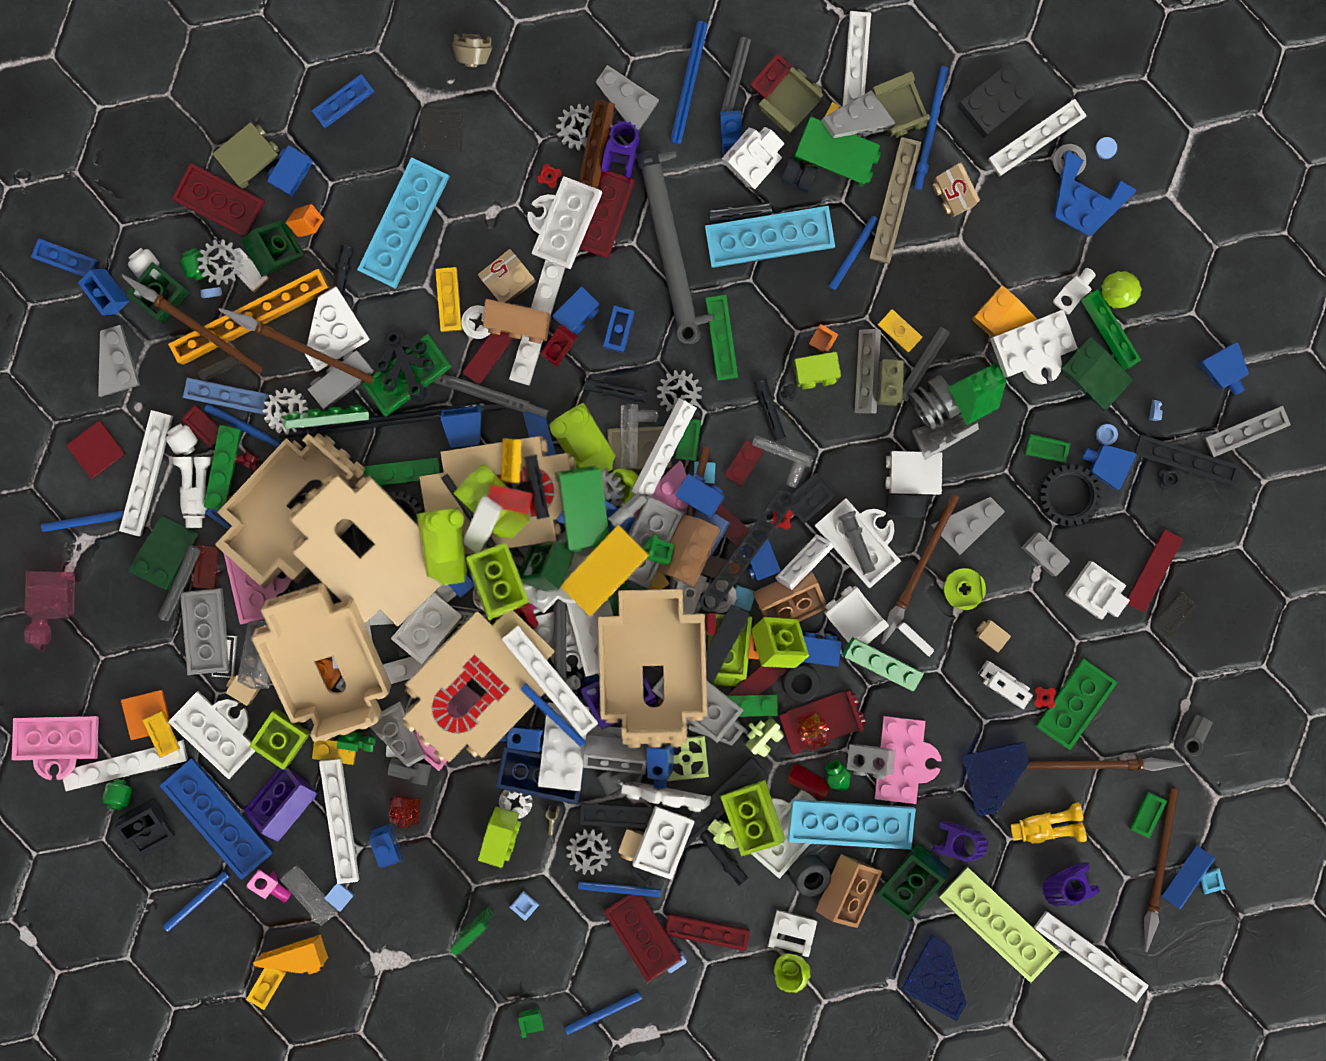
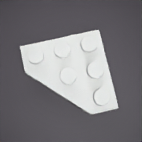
[305,286,370,372]

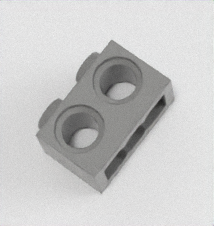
[847,744,896,779]

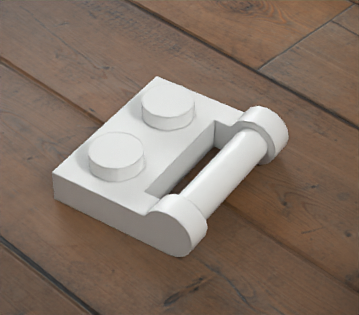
[768,910,817,957]

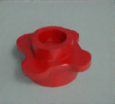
[538,164,562,188]
[771,510,793,530]
[1034,687,1056,708]

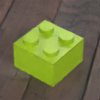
[792,352,841,390]
[751,617,809,668]
[249,709,311,770]
[478,806,521,868]

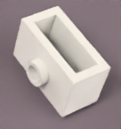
[676,575,709,614]

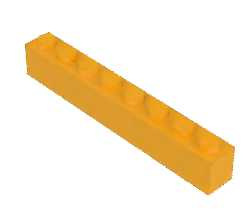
[169,269,331,365]

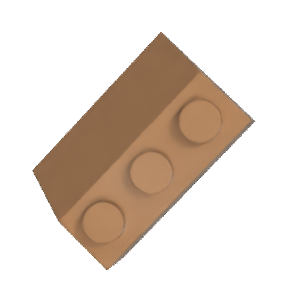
[483,299,552,344]
[657,514,720,588]
[752,570,827,622]
[816,854,883,928]

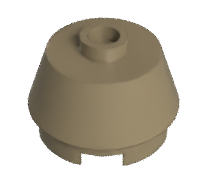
[451,33,493,67]

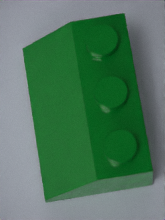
[948,363,1006,425]

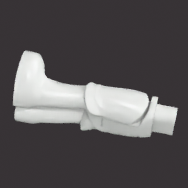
[173,457,212,528]

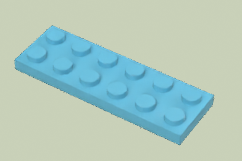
[357,157,450,289]
[705,206,835,268]
[787,799,916,850]

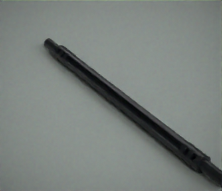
[278,401,506,438]

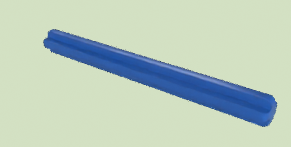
[671,21,708,144]

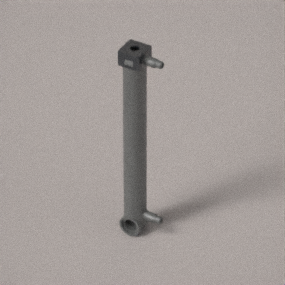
[636,149,713,344]

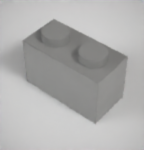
[1021,533,1070,576]

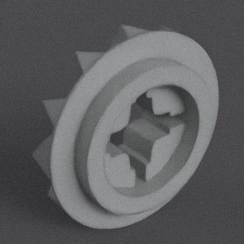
[1053,144,1086,176]

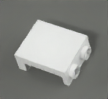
[885,451,942,495]
[823,586,889,644]

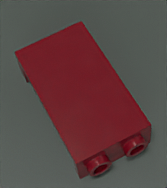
[778,689,866,755]

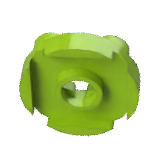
[943,568,986,610]

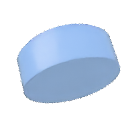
[1095,137,1117,159]
[200,287,222,298]
[1096,424,1118,445]

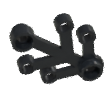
[376,330,435,402]

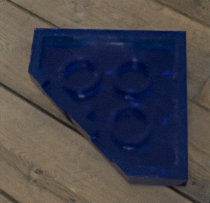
[963,742,1029,817]
[901,935,967,1021]

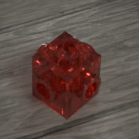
[798,714,830,752]
[389,796,420,828]

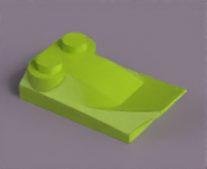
[548,403,616,472]
[454,463,530,538]
[417,508,467,585]
[707,613,752,687]

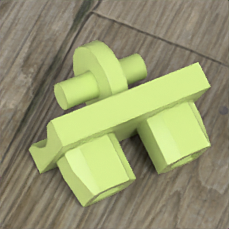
[745,717,784,757]
[707,819,738,849]

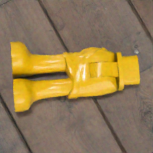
[1011,802,1087,844]

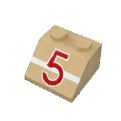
[933,163,980,218]
[478,249,536,304]

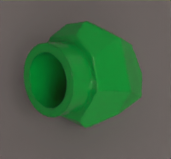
[825,760,851,791]

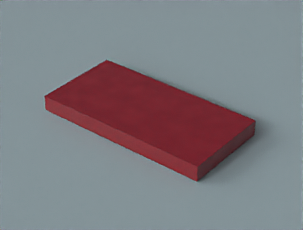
[171,163,265,238]
[579,171,636,259]
[603,894,683,983]

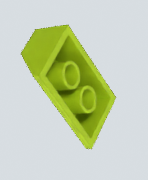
[466,543,529,620]
[721,780,786,856]

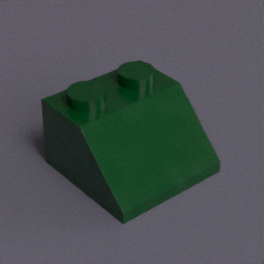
[241,219,304,277]
[126,262,190,324]
[518,541,574,591]

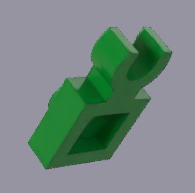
[337,731,376,752]

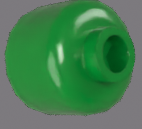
[180,248,211,281]
[102,779,132,811]

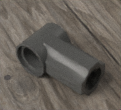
[1179,714,1213,756]
[388,757,432,785]
[596,770,641,795]

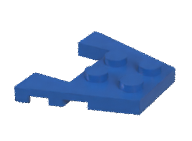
[1053,151,1136,236]

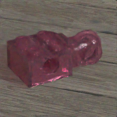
[24,571,75,652]

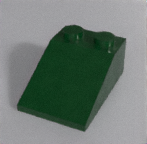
[1060,337,1133,411]
[129,516,200,590]
[876,843,950,921]

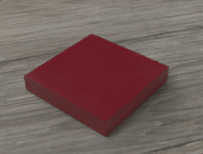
[66,420,126,479]

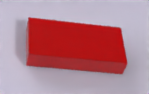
[488,485,532,515]

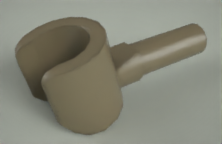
[546,805,560,835]

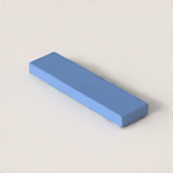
[183,377,269,415]

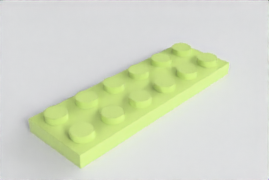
[938,866,1059,983]

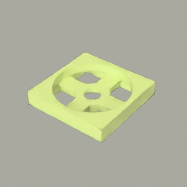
[667,735,709,781]

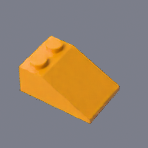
[971,285,1038,337]
[253,934,328,974]

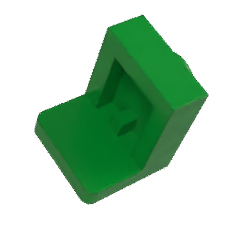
[643,534,674,566]

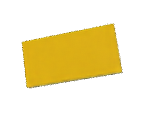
[561,525,649,616]

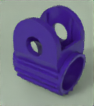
[601,120,640,178]
[932,821,989,862]
[1042,862,1100,906]

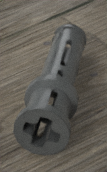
[838,510,876,575]

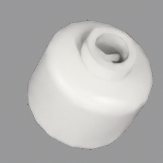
[128,248,160,278]
[166,424,197,456]

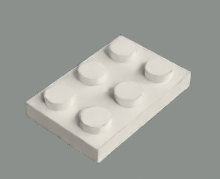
[391,593,463,665]
[632,806,695,880]

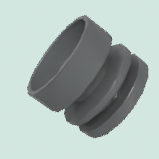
[908,375,960,431]

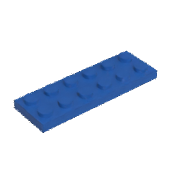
[160,758,274,880]

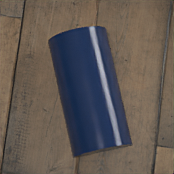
[495,747,585,805]

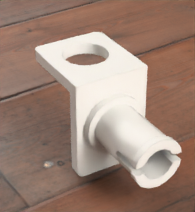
[1053,268,1096,315]

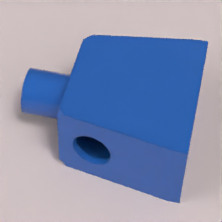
[1198,342,1249,396]
[441,406,481,449]
[1082,445,1137,490]
[499,725,545,752]
[647,743,674,789]
[369,823,405,868]

